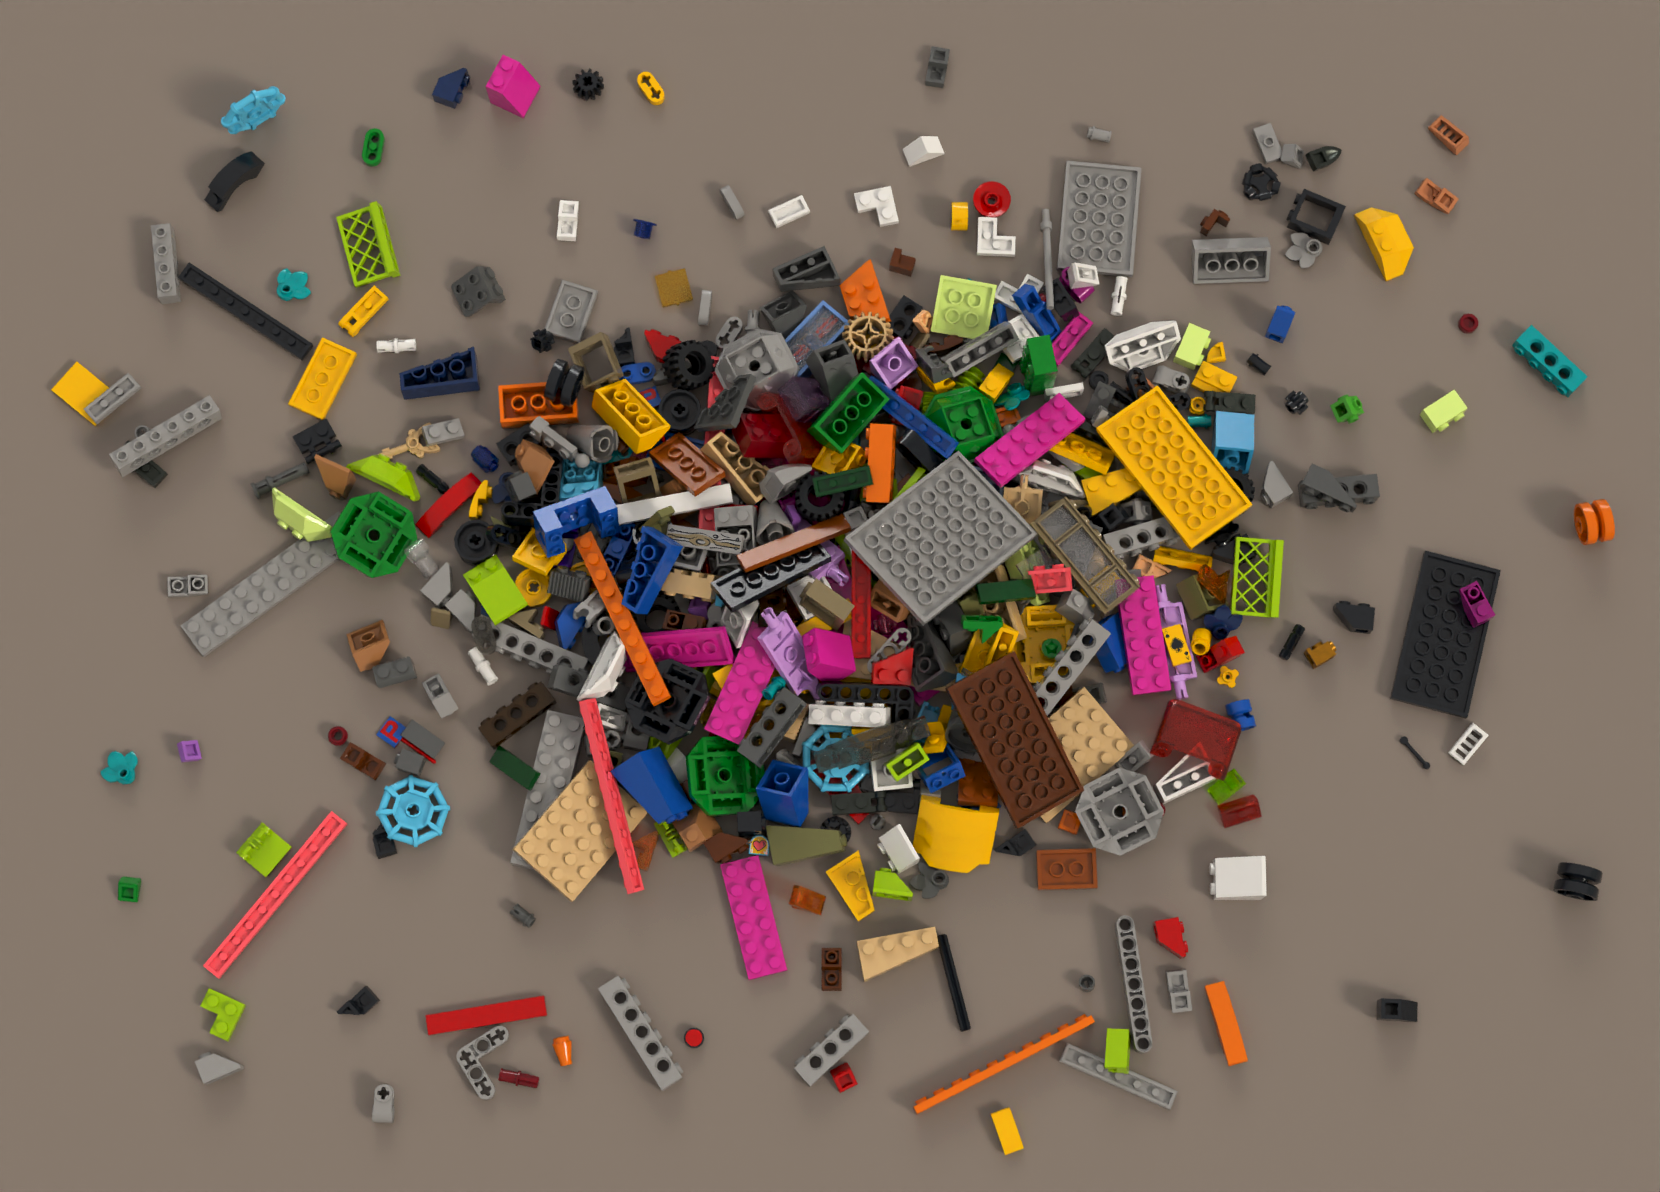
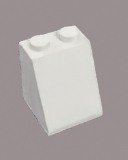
[1209,856,1267,900]

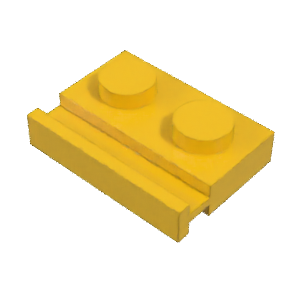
[1191,361,1237,393]

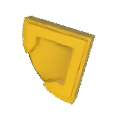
[1206,342,1226,363]

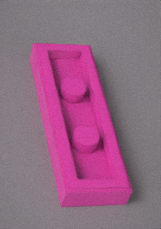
[1052,311,1093,367]

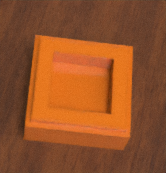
[1058,809,1081,835]

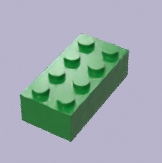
[1019,334,1058,397]

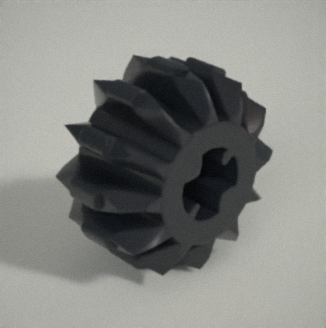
[572,68,604,101]

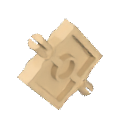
[1003,474,1043,524]

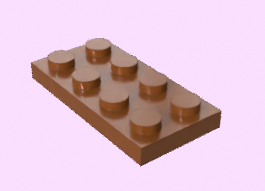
[649,432,726,497]

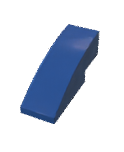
[1012,284,1062,341]

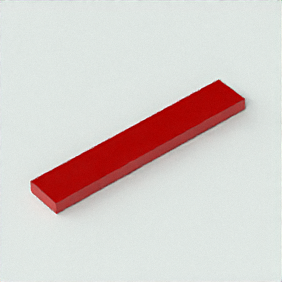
[851,550,871,659]
[425,996,547,1035]

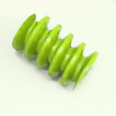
[948,366,985,391]

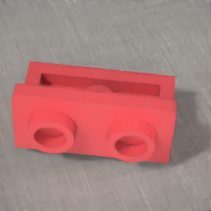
[1028,564,1073,594]

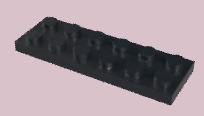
[710,544,831,613]

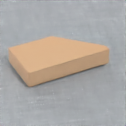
[913,310,933,334]
[1132,554,1172,579]

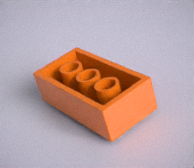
[498,382,579,429]
[863,423,897,504]

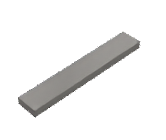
[1059,1043,1178,1110]

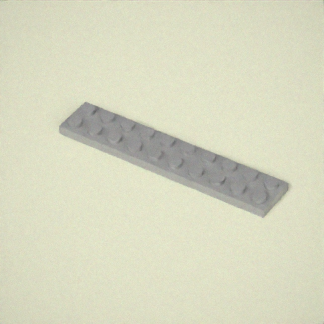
[181,511,341,657]

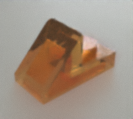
[1197,564,1230,603]
[632,831,660,872]
[789,885,826,915]

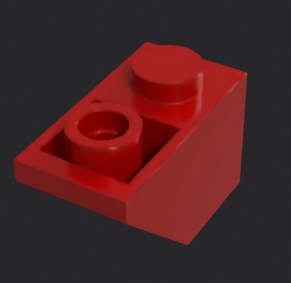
[644,329,682,364]
[1196,636,1245,673]
[1153,917,1188,959]

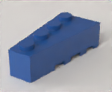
[621,526,683,615]

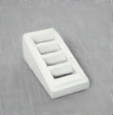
[1448,722,1489,765]

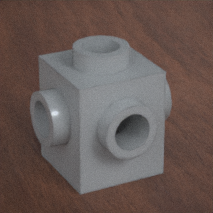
[1121,498,1153,526]

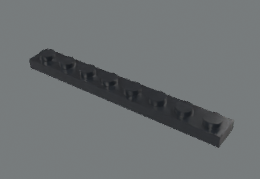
[178,262,313,361]

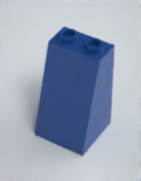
[611,747,693,824]

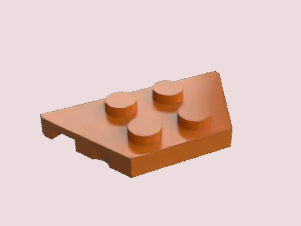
[839,259,891,322]

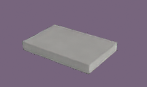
[545,280,598,344]

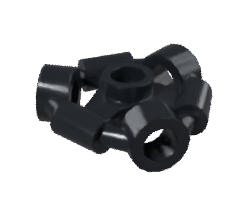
[1242,163,1281,201]

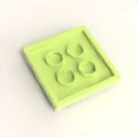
[931,275,997,339]

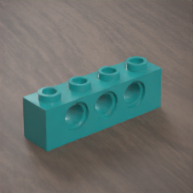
[1512,325,1588,397]

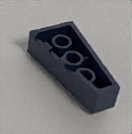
[399,346,480,400]

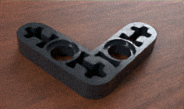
[1125,367,1191,412]
[486,498,541,550]

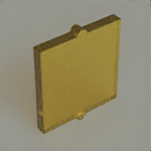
[655,268,693,308]

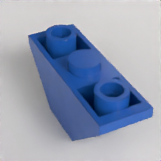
[604,523,636,578]
[554,602,586,650]

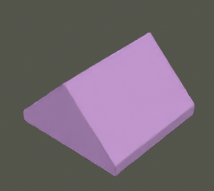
[869,337,918,389]

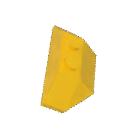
[1354,207,1414,281]

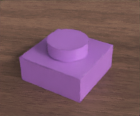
[784,505,801,532]
[177,740,202,763]

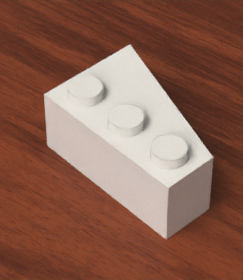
[1153,742,1217,804]

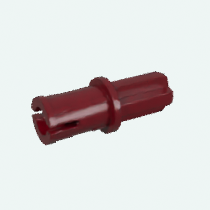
[498,1068,539,1088]

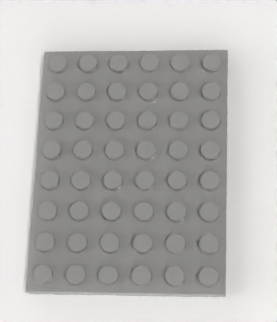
[844,450,1038,626]

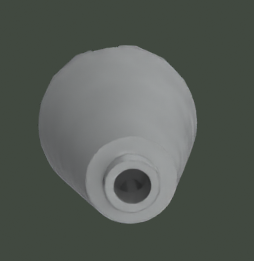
[566,425,619,463]
[756,500,795,546]

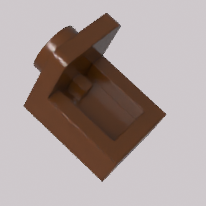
[1200,209,1230,236]

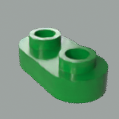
[362,128,385,166]

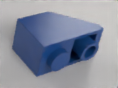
[1265,305,1296,343]

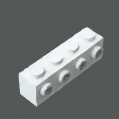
[808,700,891,728]

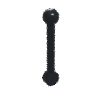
[1400,736,1430,769]

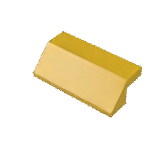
[958,614,1019,676]

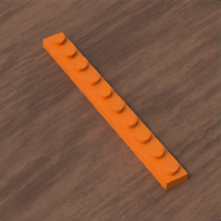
[574,531,672,706]
[913,1014,1095,1115]

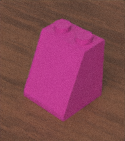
[486,55,540,119]
[802,628,856,681]

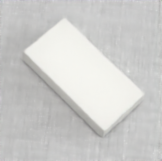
[768,195,810,228]
[1044,382,1084,402]

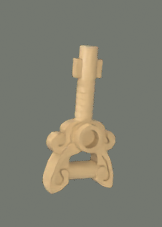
[378,422,441,460]

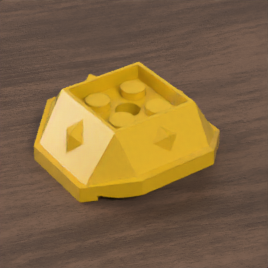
[1012,605,1075,685]

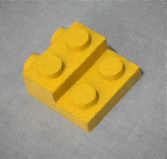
[812,443,866,475]
[512,528,567,576]

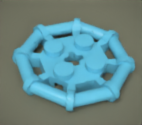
[221,86,286,134]
[801,725,870,793]
[376,775,450,847]

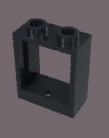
[1286,189,1346,245]

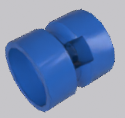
[1225,699,1256,732]

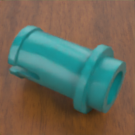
[1187,414,1211,429]
[762,676,786,700]

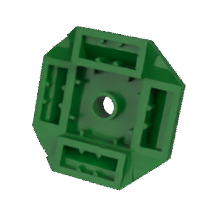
[924,386,1004,465]
[330,491,417,578]
[686,736,765,816]

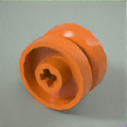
[1574,499,1615,545]

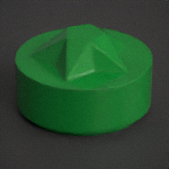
[1042,638,1062,659]

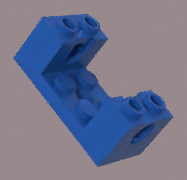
[533,486,619,558]

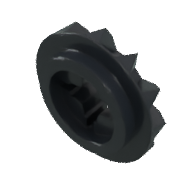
[820,816,851,842]

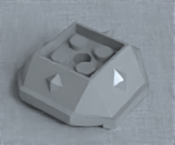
[715,328,799,413]
[1075,767,1164,856]

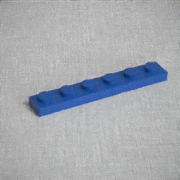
[869,376,959,458]

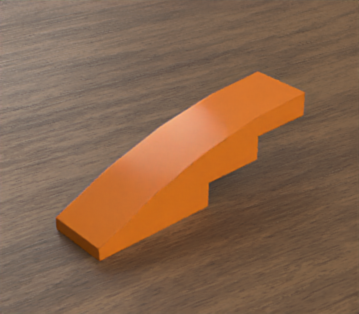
[1205,981,1248,1066]

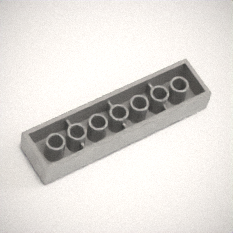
[510,710,585,871]

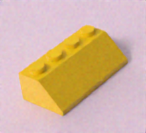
[591,379,671,454]

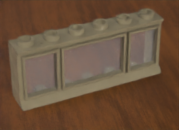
[1029,496,1140,618]

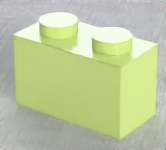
[1173,323,1211,370]
[1420,390,1467,433]

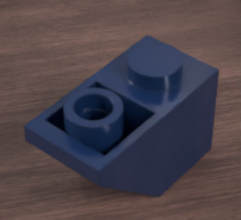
[432,68,470,109]

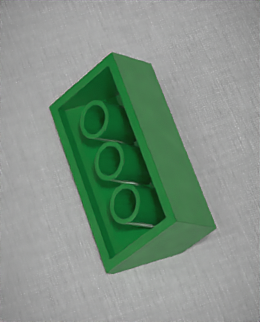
[807,372,889,454]

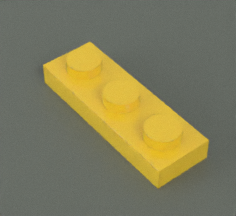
[1153,546,1212,573]

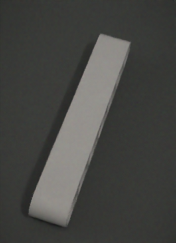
[1115,915,1152,1054]

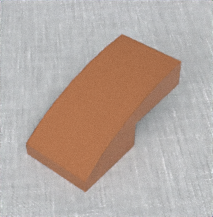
[1414,178,1459,214]

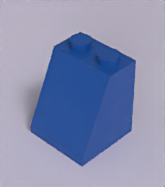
[756,760,809,827]

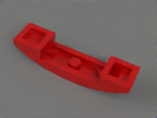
[415,472,482,538]

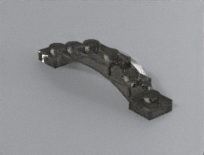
[812,716,931,773]

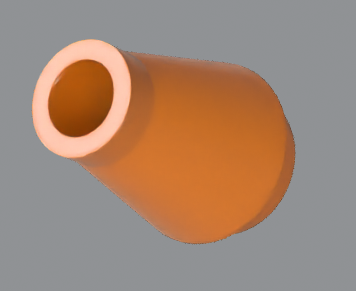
[552,1036,572,1066]

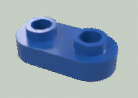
[619,362,656,385]

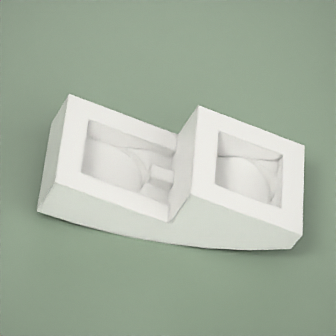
[557,200,579,241]

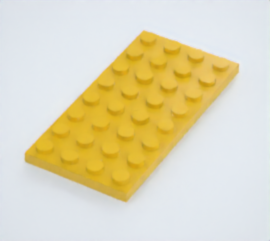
[1096,385,1253,550]

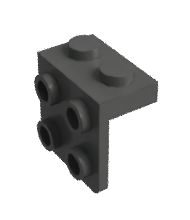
[451,266,506,317]

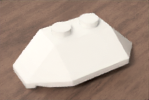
[1104,321,1181,371]
[1019,459,1085,500]
[576,631,627,701]

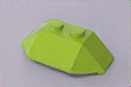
[346,453,420,501]

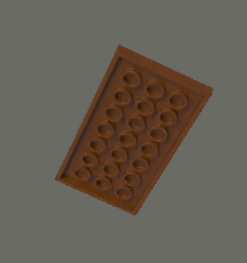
[945,651,1084,829]

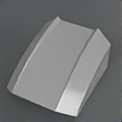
[759,464,812,504]

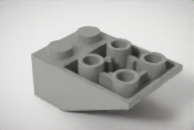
[714,505,758,567]

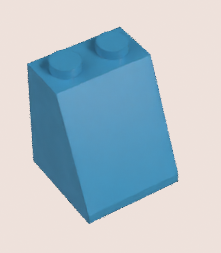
[1211,411,1254,474]

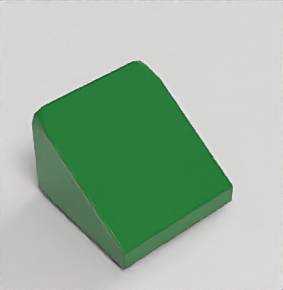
[118,877,141,902]

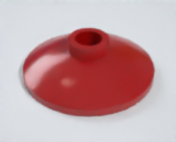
[973,181,1011,218]

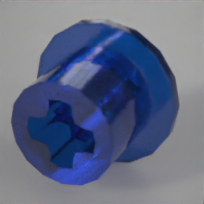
[633,219,657,239]

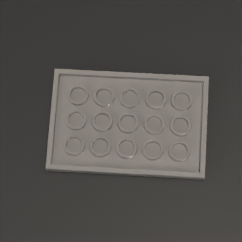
[1057,161,1141,277]

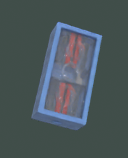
[785,300,850,385]

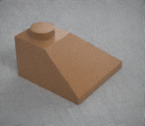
[515,439,555,495]
[314,454,356,499]
[346,620,390,672]
[672,803,723,853]

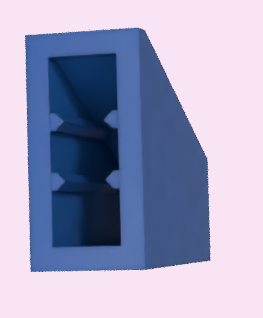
[1090,612,1127,673]

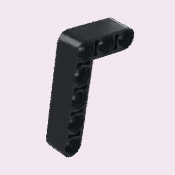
[501,447,564,528]
[816,681,914,743]

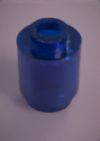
[471,445,499,473]

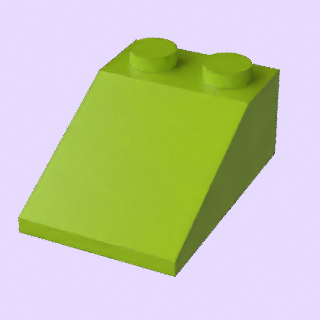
[463,554,528,625]

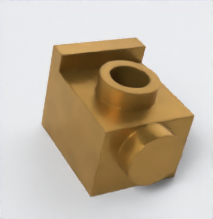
[1304,641,1336,669]

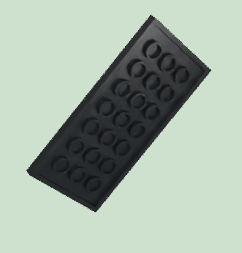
[1390,551,1501,719]

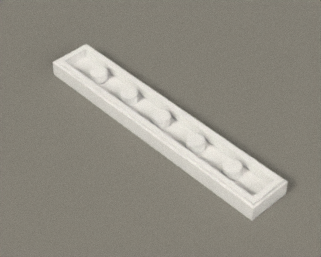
[616,483,733,525]

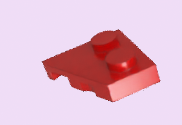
[871,647,914,685]

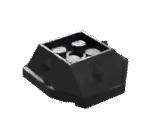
[624,658,710,745]

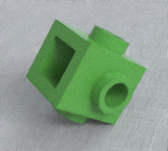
[1330,395,1364,424]

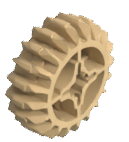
[842,312,894,363]

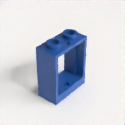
[915,743,966,793]

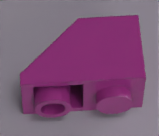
[1459,581,1495,628]

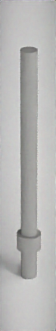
[1041,209,1054,310]

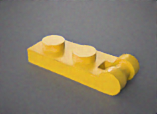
[338,285,389,337]

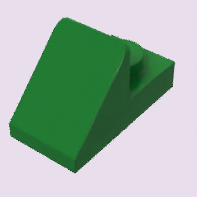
[961,615,1003,644]

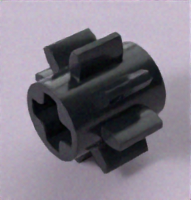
[530,328,555,353]
[1285,391,1309,415]

